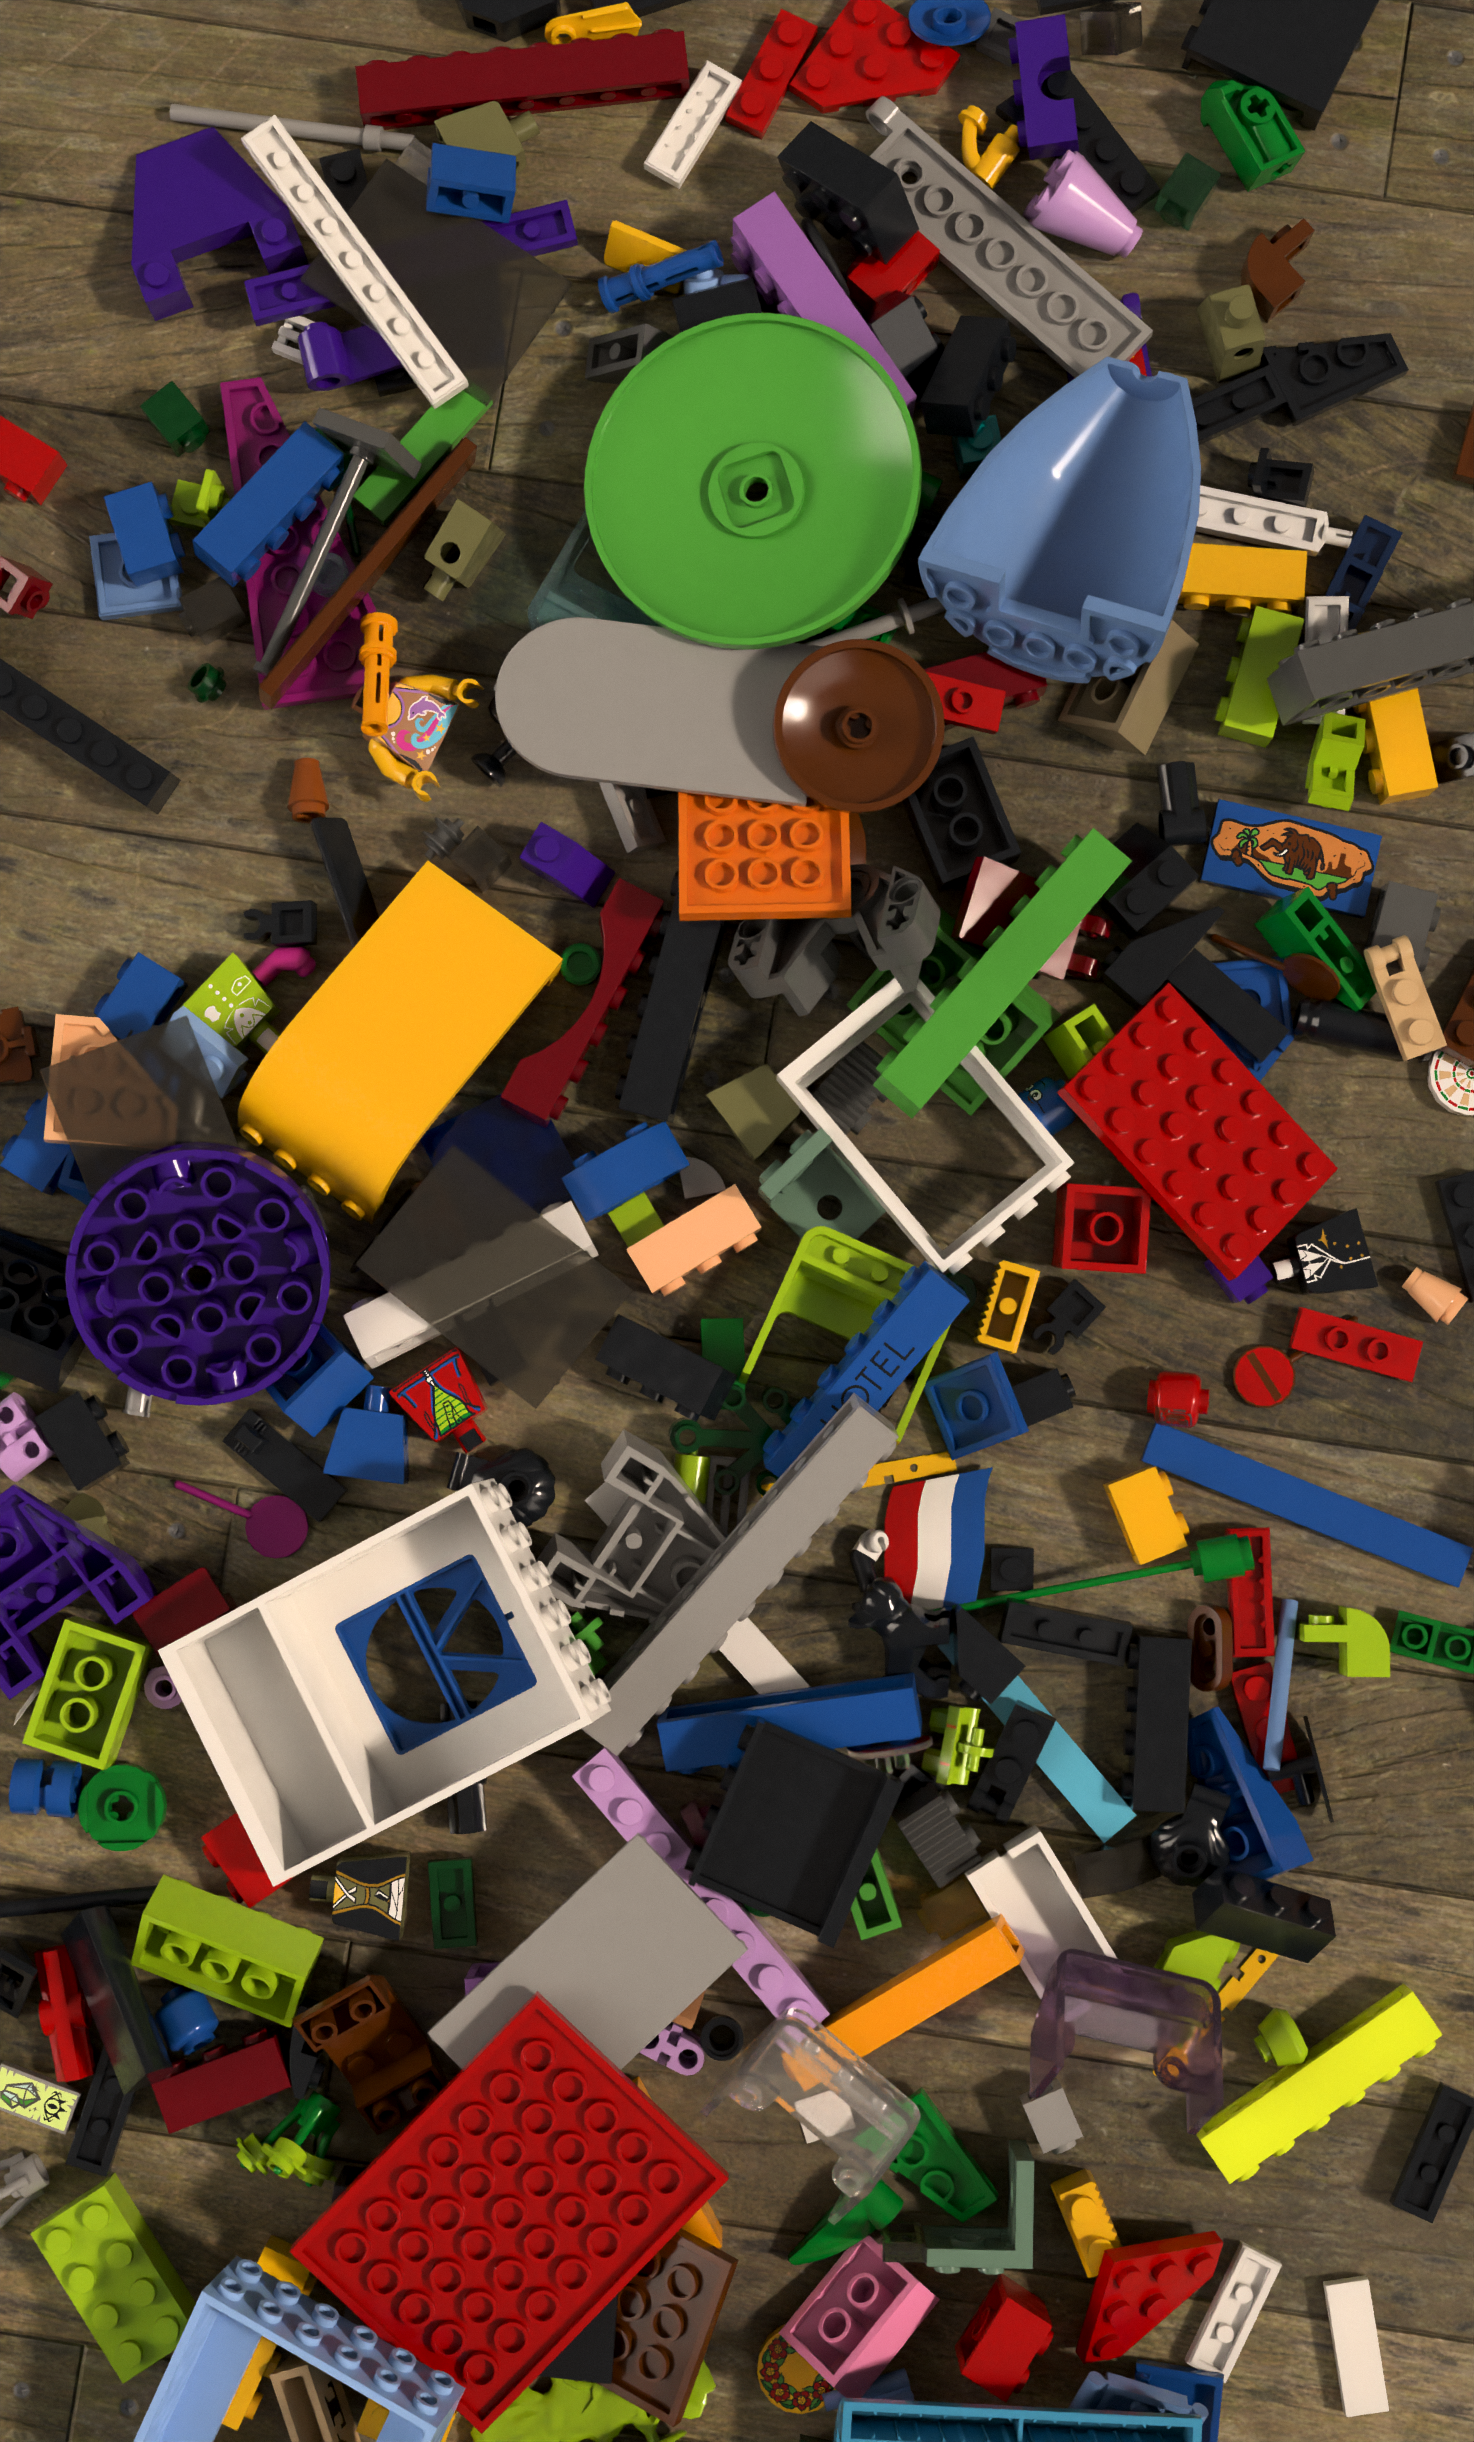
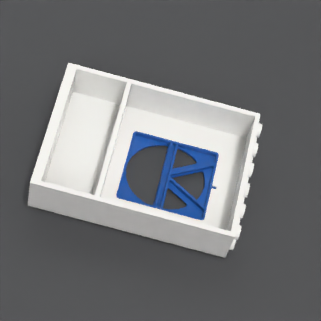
[158,1478,611,1887]

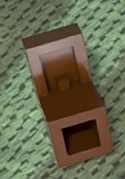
[1241,218,1315,323]

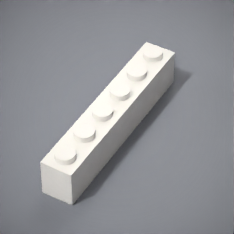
[343,1201,599,1369]

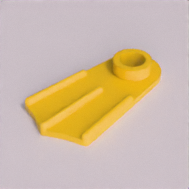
[545,2,642,45]

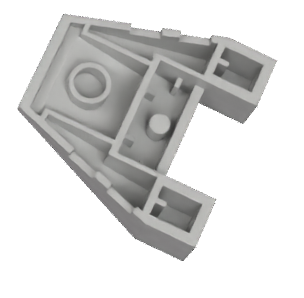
[536,1429,727,1623]

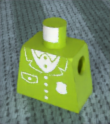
[180,952,281,1054]

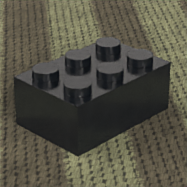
[777,121,919,265]
[902,736,1021,893]

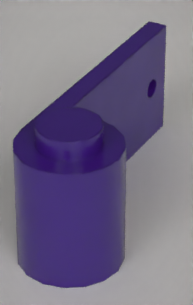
[297,309,422,391]

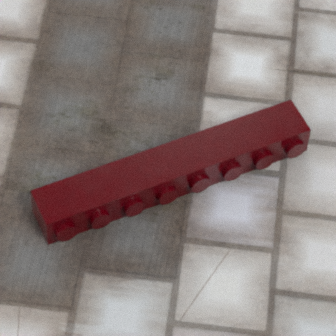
[355,29,690,130]

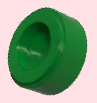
[560,943,602,987]

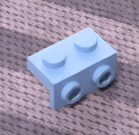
[157,1005,248,1098]

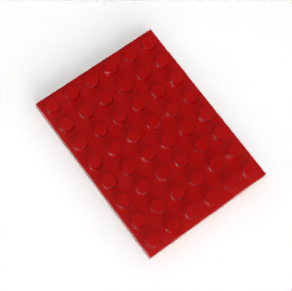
[289,1991,729,2434]

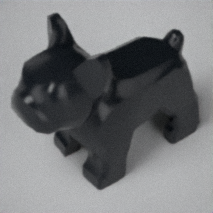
[848,1577,952,1699]

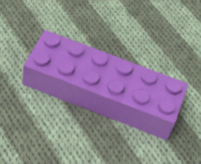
[730,191,917,420]

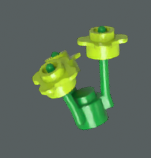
[236,2091,341,2187]

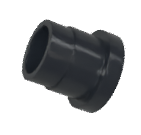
[700,2015,744,2061]

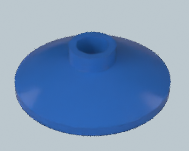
[908,0,991,46]

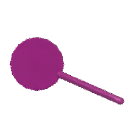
[174,1480,309,1559]

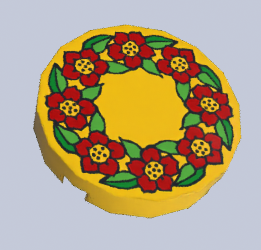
[757,2324,836,2414]

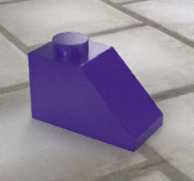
[519,822,615,909]

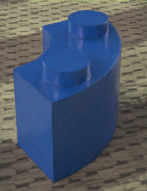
[561,1121,690,1222]

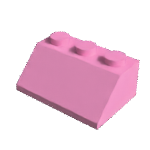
[779,2235,940,2398]

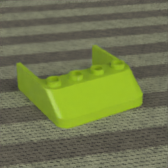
[738,1226,951,1450]

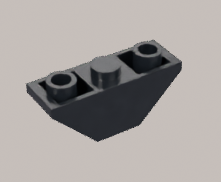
[455,0,561,42]

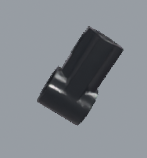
[1157,761,1207,846]

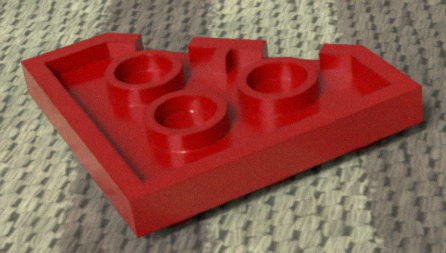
[789,0,961,114]
[1075,2231,1224,2364]

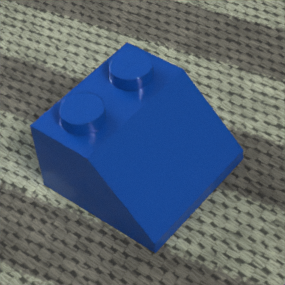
[265,1322,374,1437]

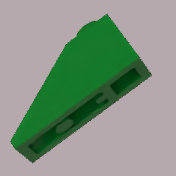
[1254,887,1377,1012]

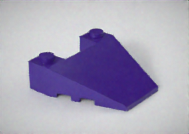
[131,127,309,321]
[0,1484,158,1700]

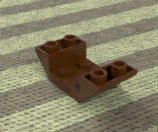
[292,1974,449,2136]

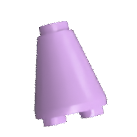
[1022,150,1143,258]

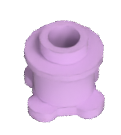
[144,1666,183,1709]

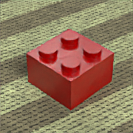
[1052,1183,1151,1274]
[955,2274,1054,2403]

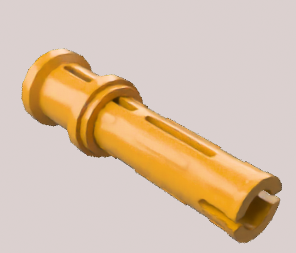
[359,612,398,737]

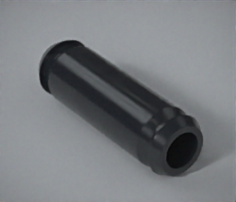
[1293,997,1433,1063]

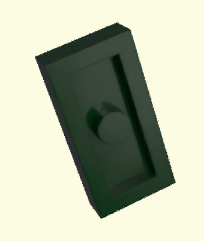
[428,1857,478,1949]

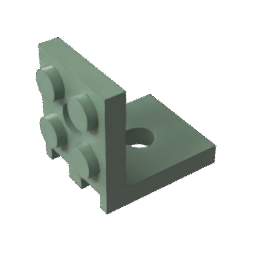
[758,1128,886,1240]
[921,2140,1034,2275]

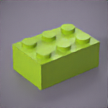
[22,1616,154,1771]

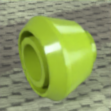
[1253,2008,1308,2066]

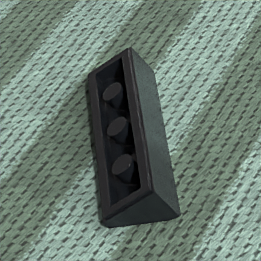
[310,817,379,948]

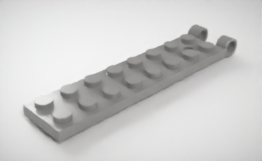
[866,96,1153,378]

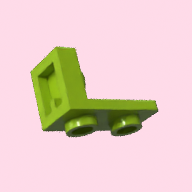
[168,469,231,531]

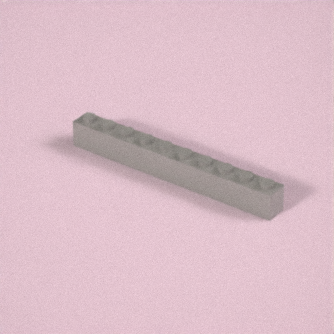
[581,1393,899,1756]

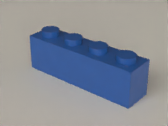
[193,421,344,587]

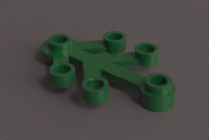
[669,1384,793,1496]

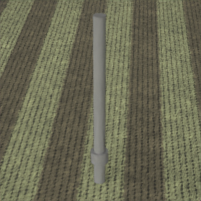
[170,104,415,152]

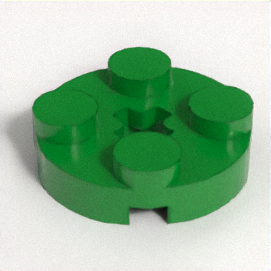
[78,1763,167,1851]

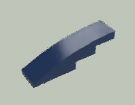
[1299,515,1402,645]

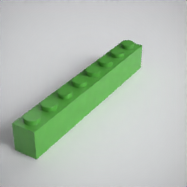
[873,828,1132,1119]

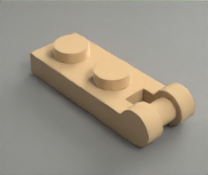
[1364,935,1447,1062]

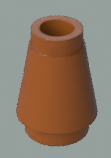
[287,758,329,823]

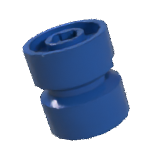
[9,1757,82,1818]

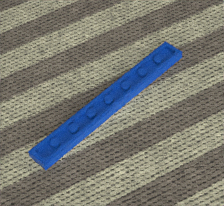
[1140,1422,1474,1588]

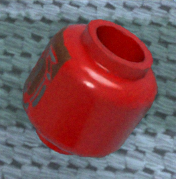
[1147,1370,1210,1428]

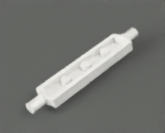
[1195,485,1353,557]

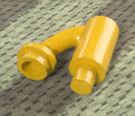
[958,105,1020,190]

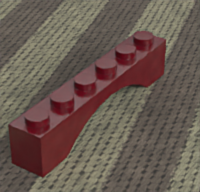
[500,878,664,1128]

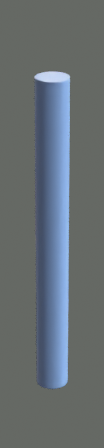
[1263,1599,1298,1771]

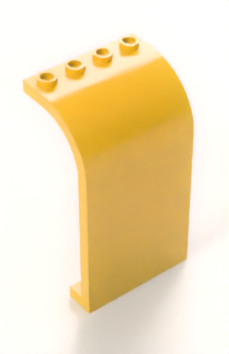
[238,860,563,1224]

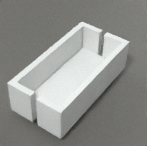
[965,1824,1131,2028]

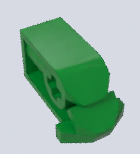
[1200,80,1306,192]

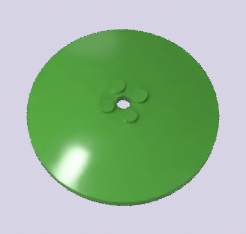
[584,313,922,650]

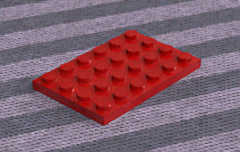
[1057,983,1338,1281]

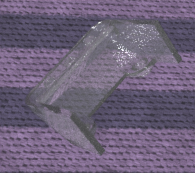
[700,2008,921,2225]

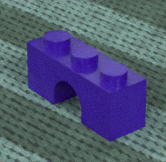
[1009,14,1079,160]

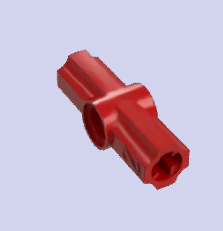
[34,1944,96,2082]

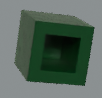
[140,381,210,457]

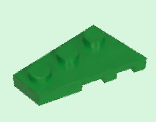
[852,2087,998,2223]

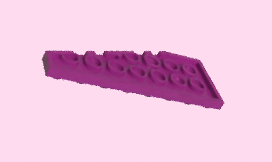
[220,377,380,710]

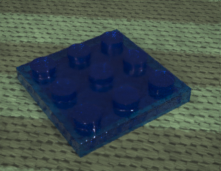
[420,1094,575,1244]

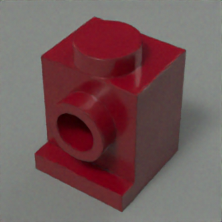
[0,556,53,619]

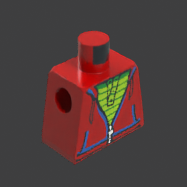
[389,1347,488,1454]

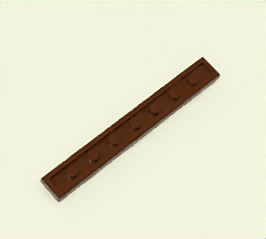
[259,437,477,710]

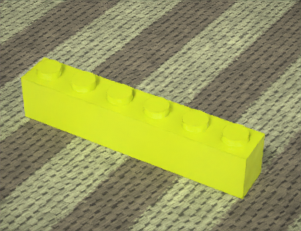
[1193,1983,1443,2184]

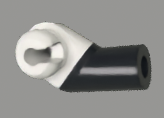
[849,1529,889,1592]

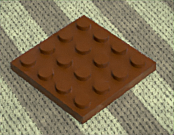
[598,2228,739,2427]

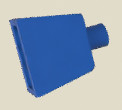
[323,1384,409,1485]

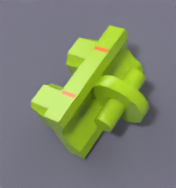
[921,1705,994,1785]

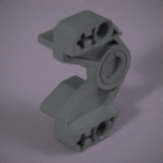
[728,864,941,1016]

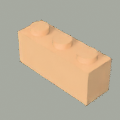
[626,1184,761,1297]

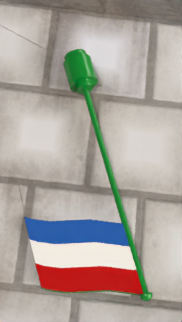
[870,1467,1255,1632]

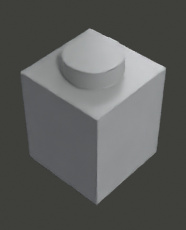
[1019,2078,1083,2154]

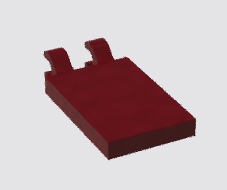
[951,856,1113,980]

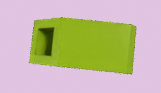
[1149,1930,1240,2049]

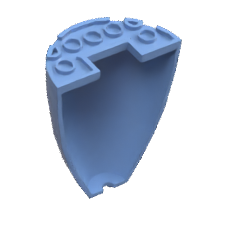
[918,356,1201,683]

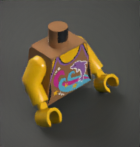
[351,674,484,802]

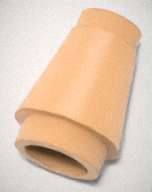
[1402,1267,1468,1325]

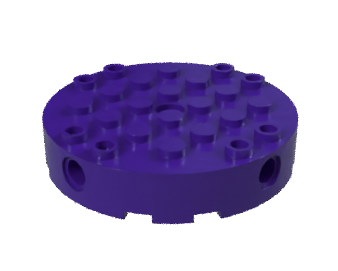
[65,1142,331,1406]

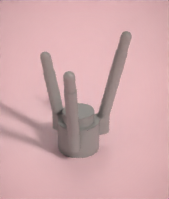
[0,2151,50,2229]

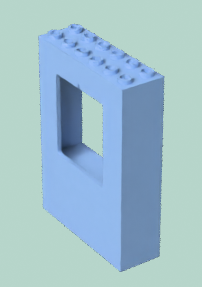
[133,2256,466,2442]

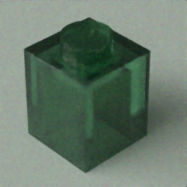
[1154,152,1221,231]

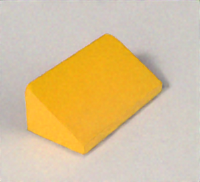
[604,220,687,294]

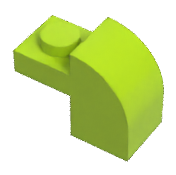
[1305,712,1366,811]
[1296,1605,1390,1677]

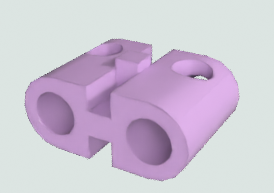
[0,1392,55,1482]
[640,2022,705,2076]

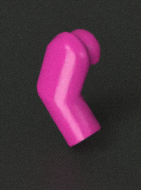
[251,947,316,987]

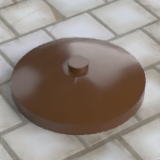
[772,639,945,814]

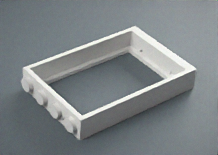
[776,978,1074,1275]

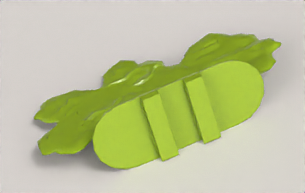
[470,2359,716,2442]

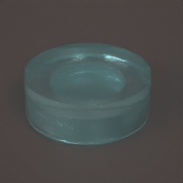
[312,552,350,597]

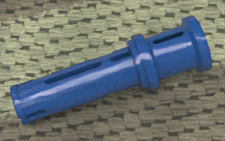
[598,240,724,314]

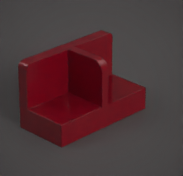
[132,1567,238,1656]

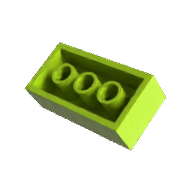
[131,1874,324,2028]
[30,2173,196,2384]

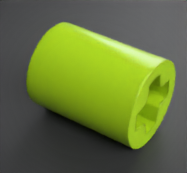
[674,1450,711,1504]

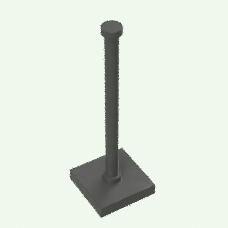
[253,407,422,676]

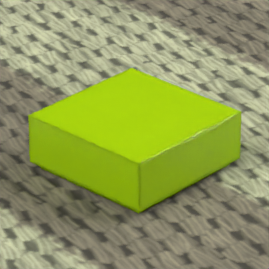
[608,1192,664,1248]

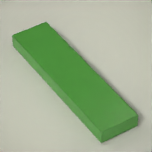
[353,376,493,526]

